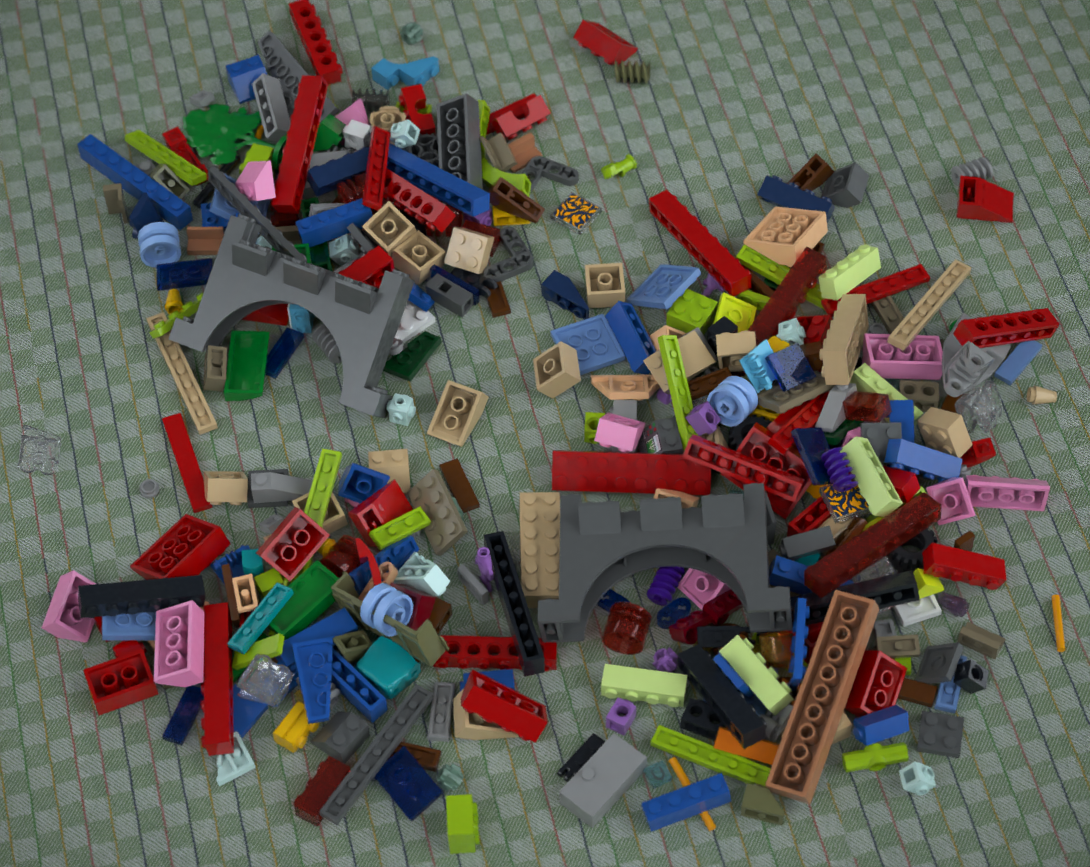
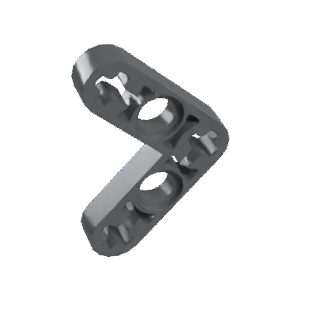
[522,156,579,194]
[483,227,534,282]

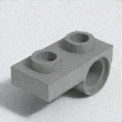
[759,704,793,742]

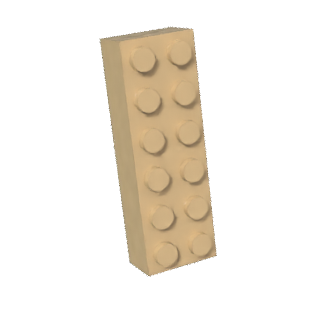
[819,294,869,385]
[519,492,560,608]

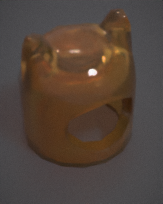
[759,632,794,671]

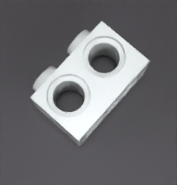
[343,120,372,153]

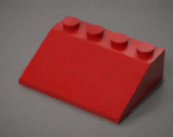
[720,422,822,519]
[130,514,231,580]

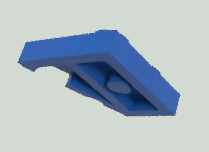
[408,278,435,312]

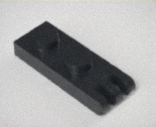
[557,733,605,782]

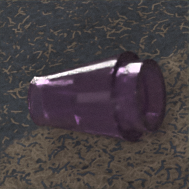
[937,592,969,617]

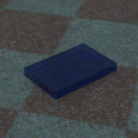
[157,258,213,291]
[791,428,833,485]
[375,746,444,821]

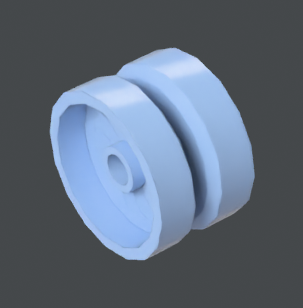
[138,222,181,268]
[707,376,758,427]
[360,583,413,637]

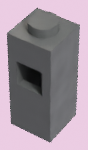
[425,274,474,317]
[779,525,836,561]

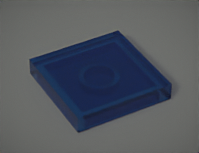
[765,343,816,392]

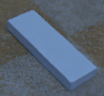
[994,340,1042,386]
[934,656,967,714]

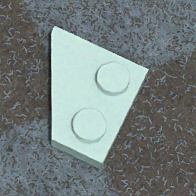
[216,732,256,786]

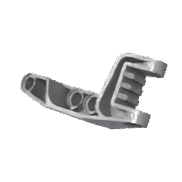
[942,313,1011,397]

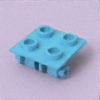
[739,339,784,394]

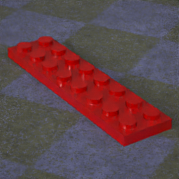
[552,450,711,495]

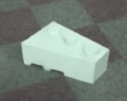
[393,552,451,596]

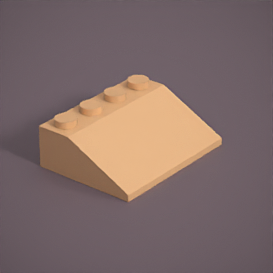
[743,206,828,267]

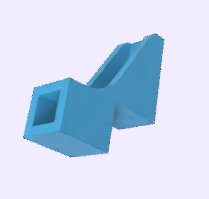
[371,57,439,90]

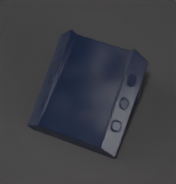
[129,192,164,239]

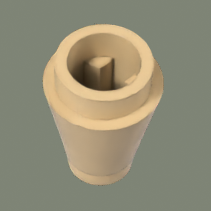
[1027,385,1057,405]

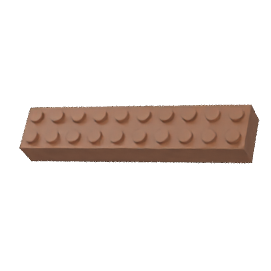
[765,590,879,805]

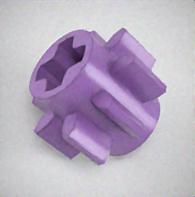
[652,647,678,673]

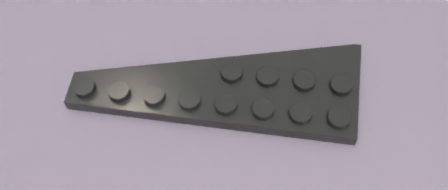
[257,30,340,124]

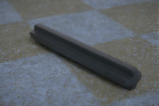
[193,155,240,208]

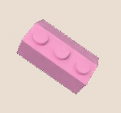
[42,570,96,642]

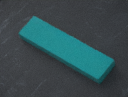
[227,582,294,655]

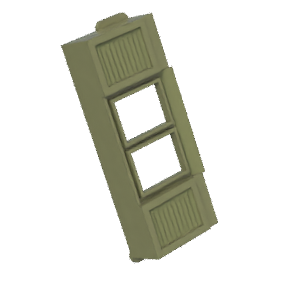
[331,571,449,667]

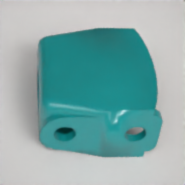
[355,636,421,700]

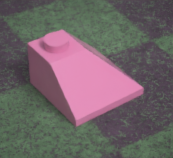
[677,568,730,610]

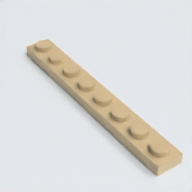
[887,259,972,351]
[146,312,218,435]

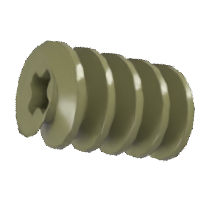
[615,60,650,84]

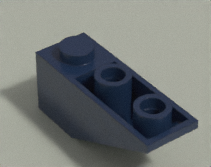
[541,270,589,320]

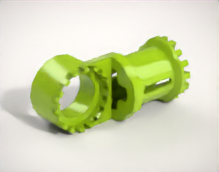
[600,154,637,179]

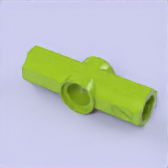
[841,742,909,773]

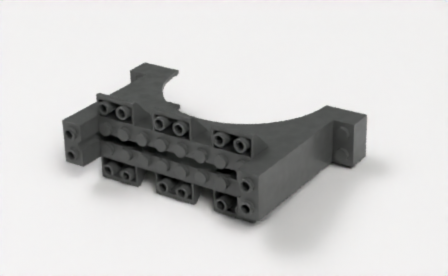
[169,214,415,418]
[538,483,792,643]

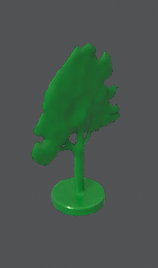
[182,103,287,174]

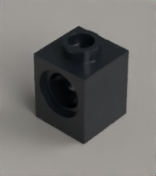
[953,659,989,694]

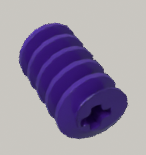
[821,447,859,492]
[647,566,685,606]

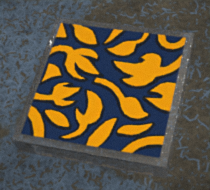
[550,192,602,235]
[819,479,870,523]

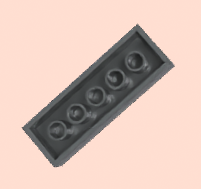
[437,93,483,209]

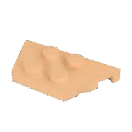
[591,374,660,401]

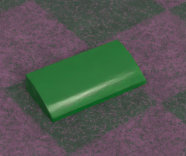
[224,330,270,401]
[268,560,339,641]

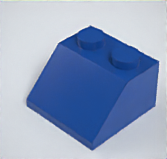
[226,55,267,104]

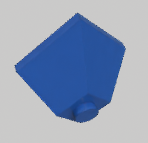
[338,463,390,503]

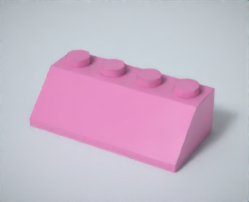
[862,334,943,380]
[965,475,1050,511]
[154,600,204,688]

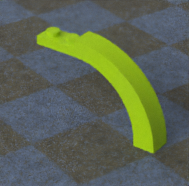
[477,100,531,197]

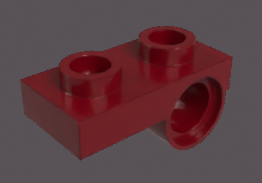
[702,589,743,626]
[669,610,713,645]

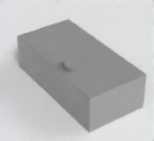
[559,733,647,828]

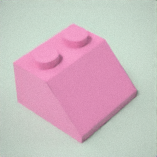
[235,161,276,201]
[594,412,646,452]

